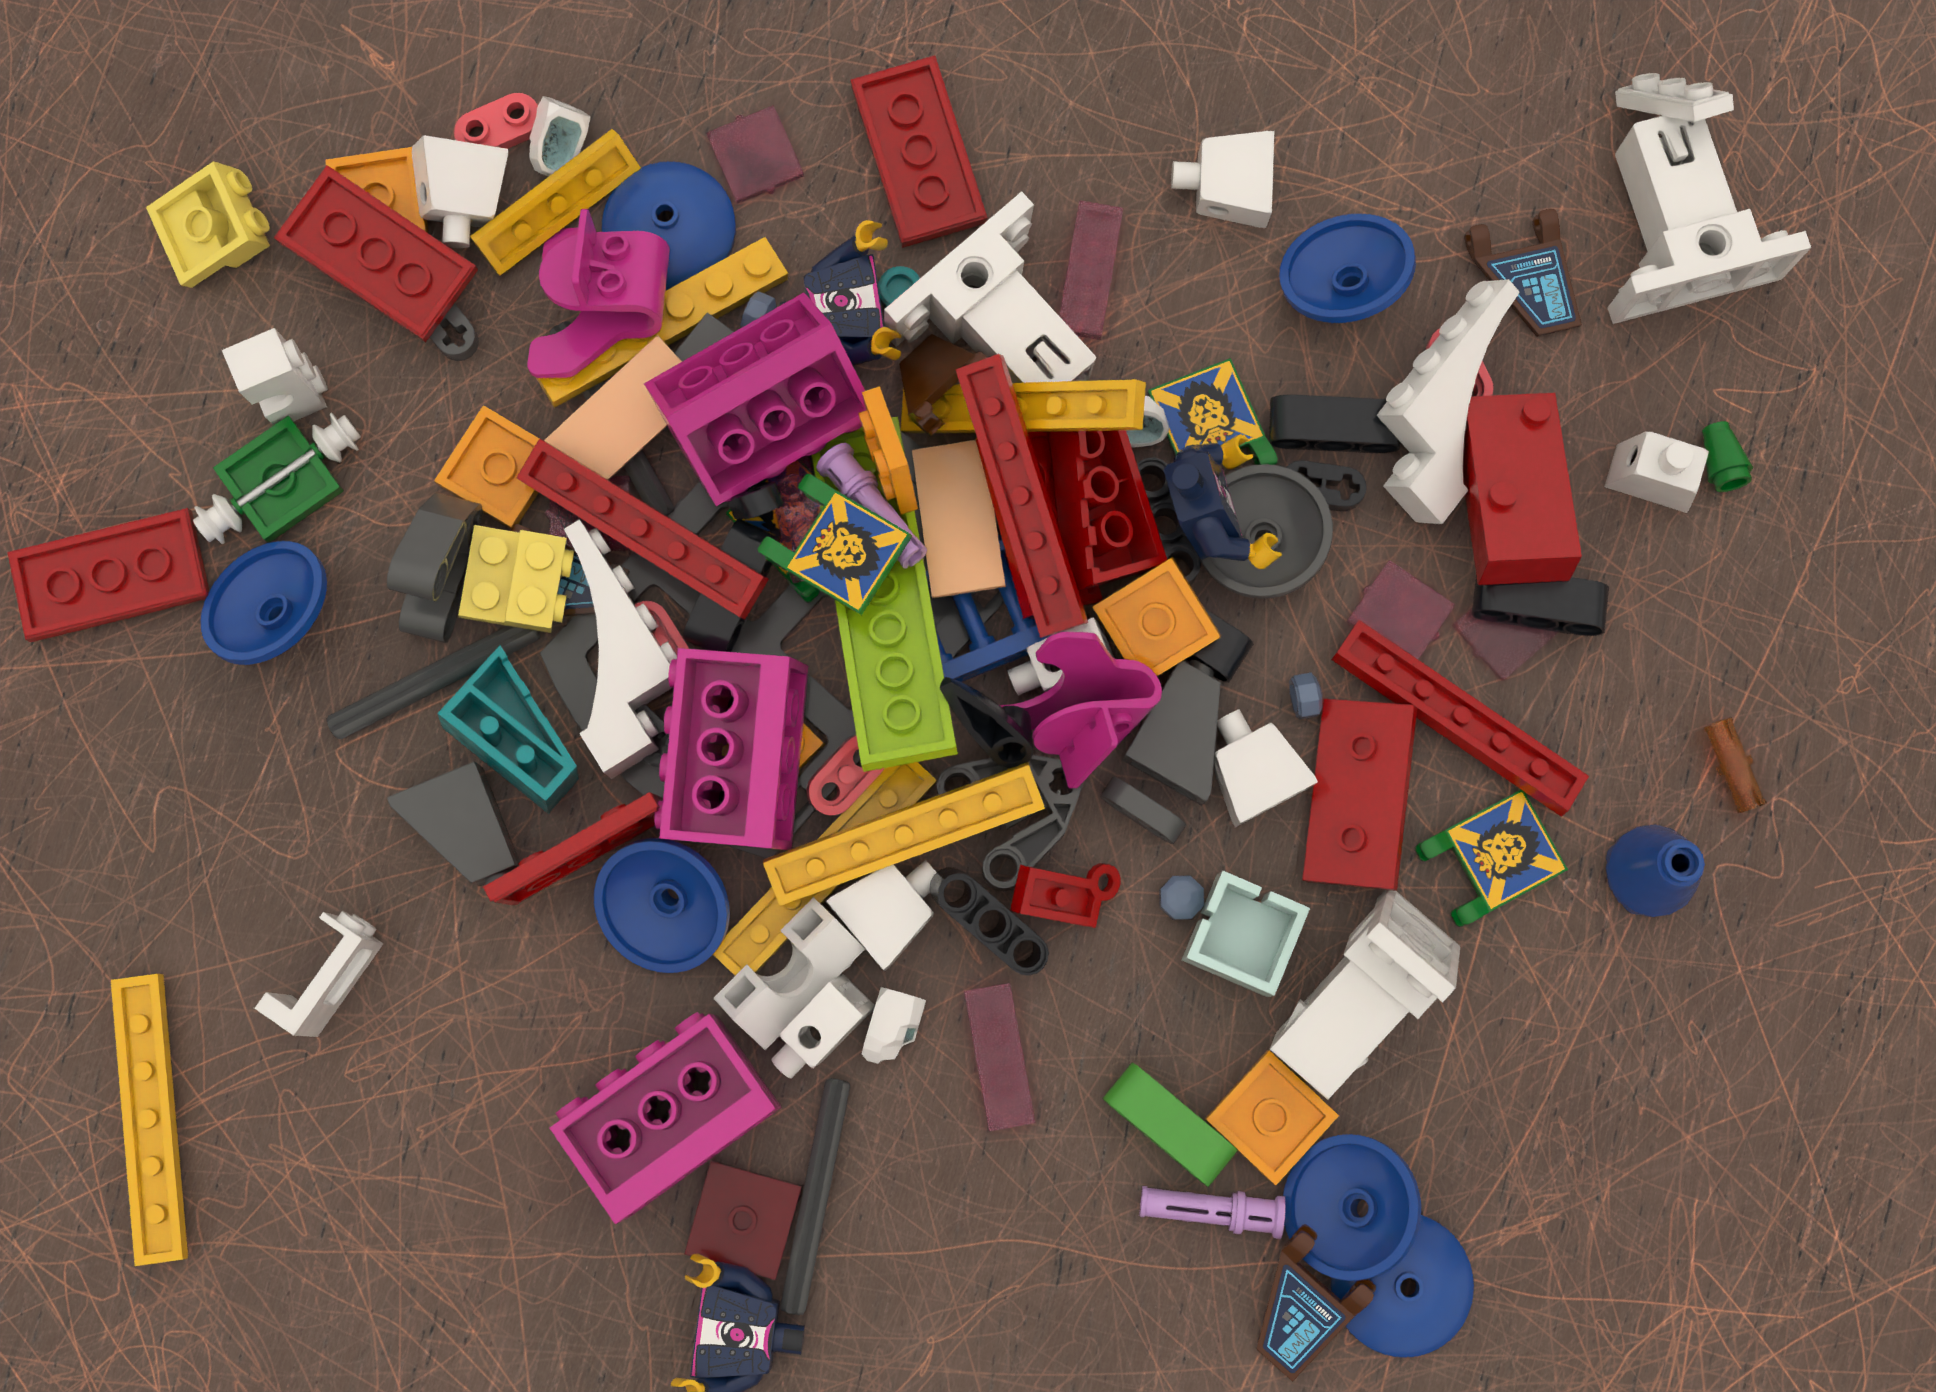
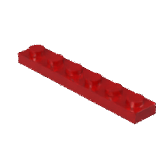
[956,354,1088,638]
[516,439,769,619]
[1331,620,1589,817]

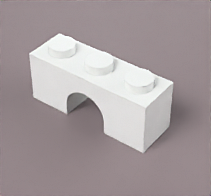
[222,328,328,425]
[714,897,865,1050]

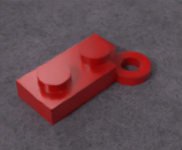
[1010,863,1121,928]

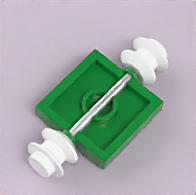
[193,412,361,544]

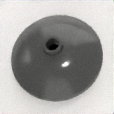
[1200,464,1333,599]

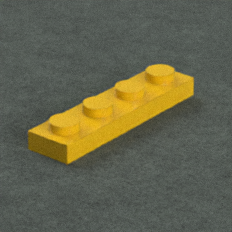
[470,129,641,276]

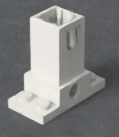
[1607,116,1811,324]
[884,191,1096,383]
[1270,890,1460,1100]

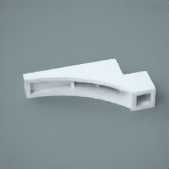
[1377,279,1520,524]
[564,519,677,779]

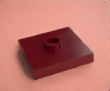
[684,1161,802,1280]

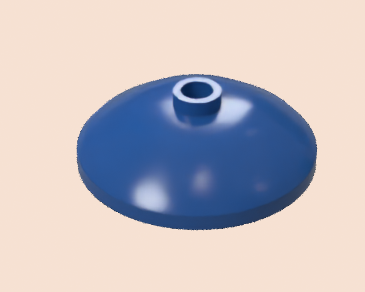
[602,161,736,290]
[1279,214,1416,323]
[201,541,327,665]
[594,838,730,973]
[1283,1134,1421,1281]
[1331,1215,1474,1357]

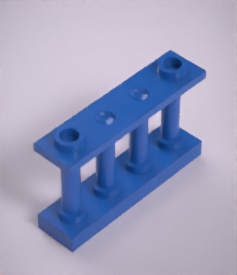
[926,535,1054,682]

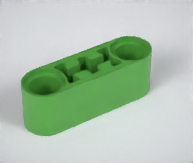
[1102,1062,1238,1187]

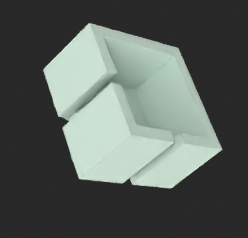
[1181,871,1310,997]

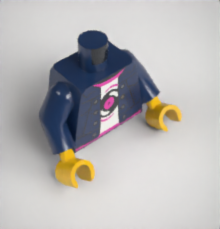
[780,220,902,366]
[1164,434,1282,569]
[671,1254,805,1392]

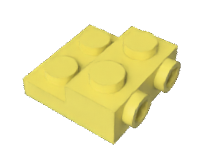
[146,161,270,288]
[458,525,574,633]

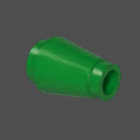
[1702,421,1753,492]

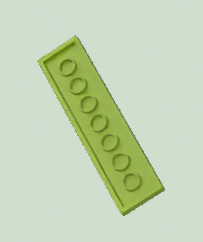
[812,416,958,772]

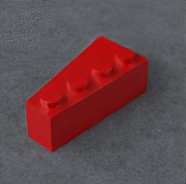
[1049,430,1167,591]

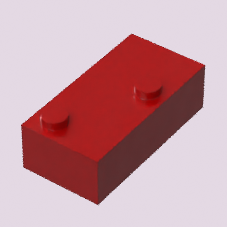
[1463,393,1582,585]

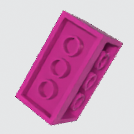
[644,292,866,506]
[654,648,809,850]
[549,1012,782,1225]

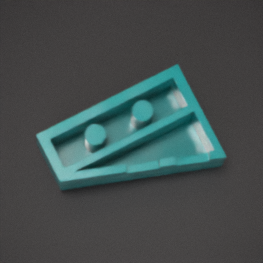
[437,645,579,814]

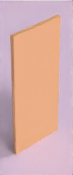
[544,335,682,480]
[912,440,1006,598]

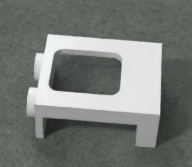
[255,911,383,1037]

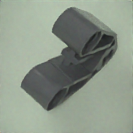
[387,492,483,643]
[937,755,1083,892]

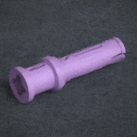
[816,443,927,568]
[1139,1186,1285,1239]

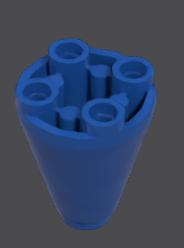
[1606,824,1705,917]

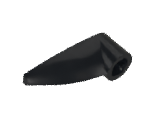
[940,677,1033,768]

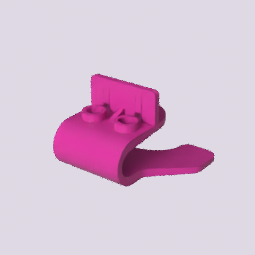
[527,209,670,378]
[999,632,1162,788]

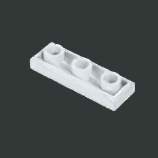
[1615,73,1734,122]

